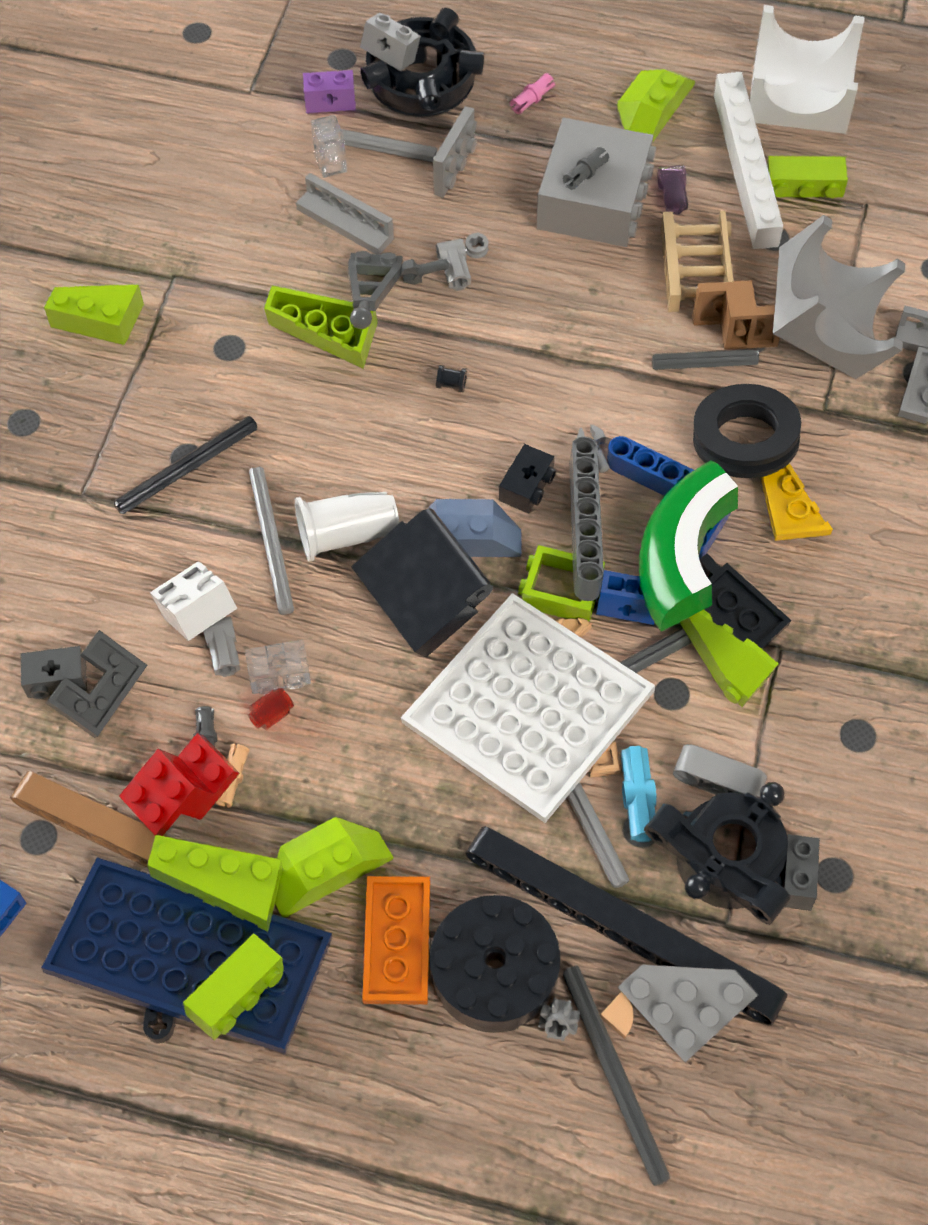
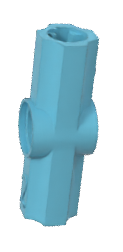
[621,746,656,842]

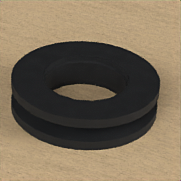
[693,384,801,478]

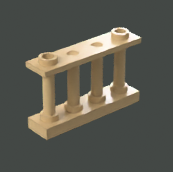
[661,211,733,312]

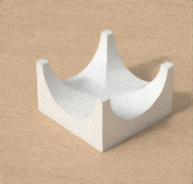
[749,5,864,134]

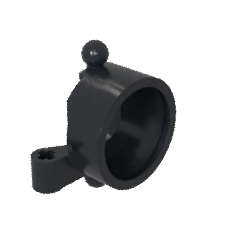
[644,782,791,925]

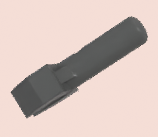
[400,259,449,284]

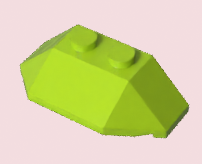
[617,69,695,143]
[275,817,393,918]

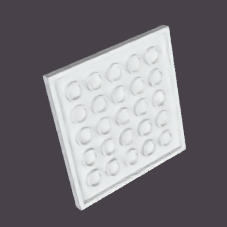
[401,593,655,823]

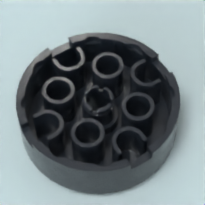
[430,895,560,1033]

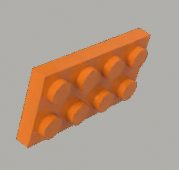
[362,876,430,1004]

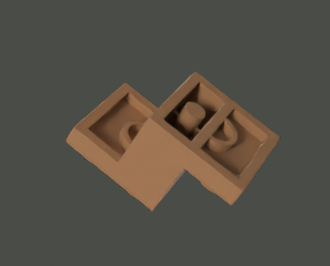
[692,280,780,350]

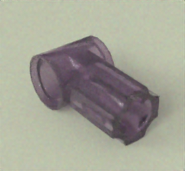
[657,165,688,215]

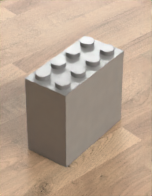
[537,118,656,247]

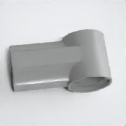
[436,239,471,291]
[204,616,240,677]

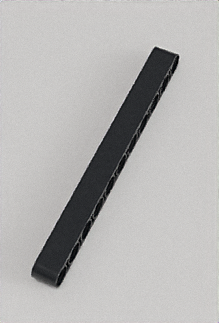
[465,826,787,1026]

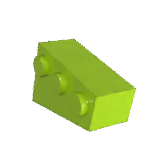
[44,284,144,345]

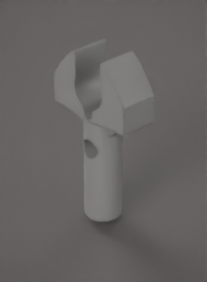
[577,425,609,473]

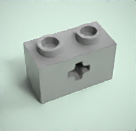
[360,12,421,71]

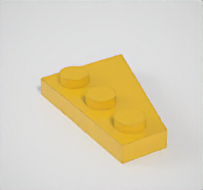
[760,463,833,541]

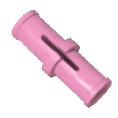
[510,73,555,114]

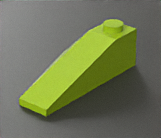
[680,609,779,707]

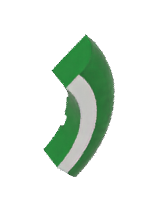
[638,460,738,632]

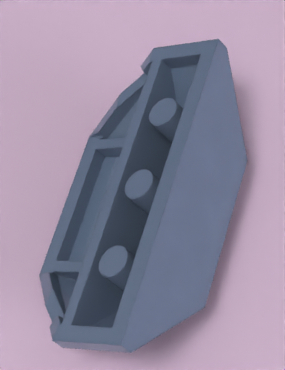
[428,499,521,557]

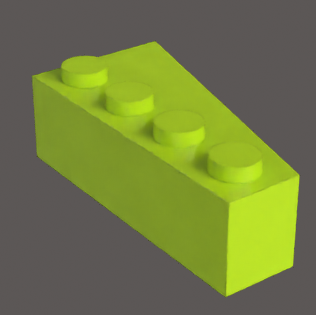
[147,835,282,931]

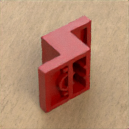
[119,733,240,836]

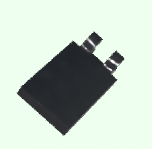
[700,553,792,650]

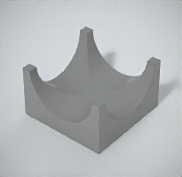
[773,215,905,379]

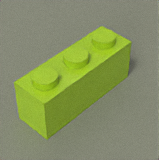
[767,156,848,198]
[183,933,284,1040]

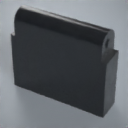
[351,508,493,658]

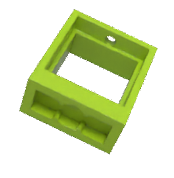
[518,545,605,622]

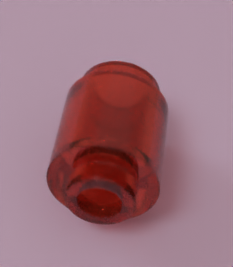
[248,687,294,730]

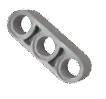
[673,744,767,797]

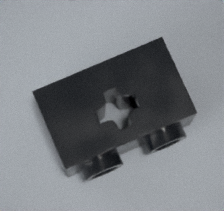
[499,444,557,514]

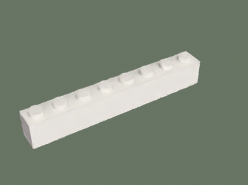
[714,72,783,250]

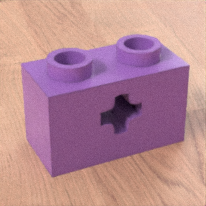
[303,70,356,113]

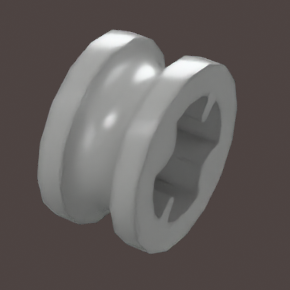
[465,233,489,258]

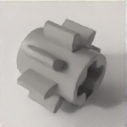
[538,998,580,1041]

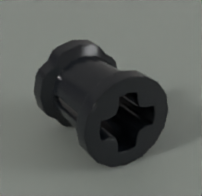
[436,365,467,393]

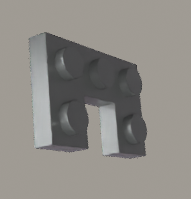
[46,630,147,738]

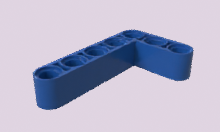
[607,436,731,560]

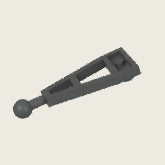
[348,251,403,329]

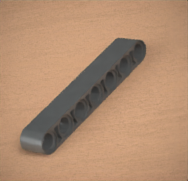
[569,436,604,601]

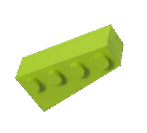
[264,285,378,369]

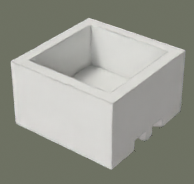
[150,561,237,641]

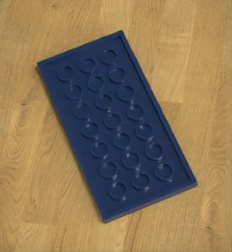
[41,857,332,1054]

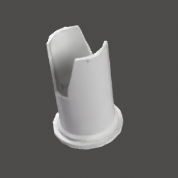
[295,492,399,562]

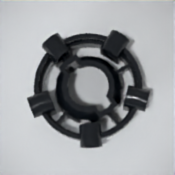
[360,7,484,118]

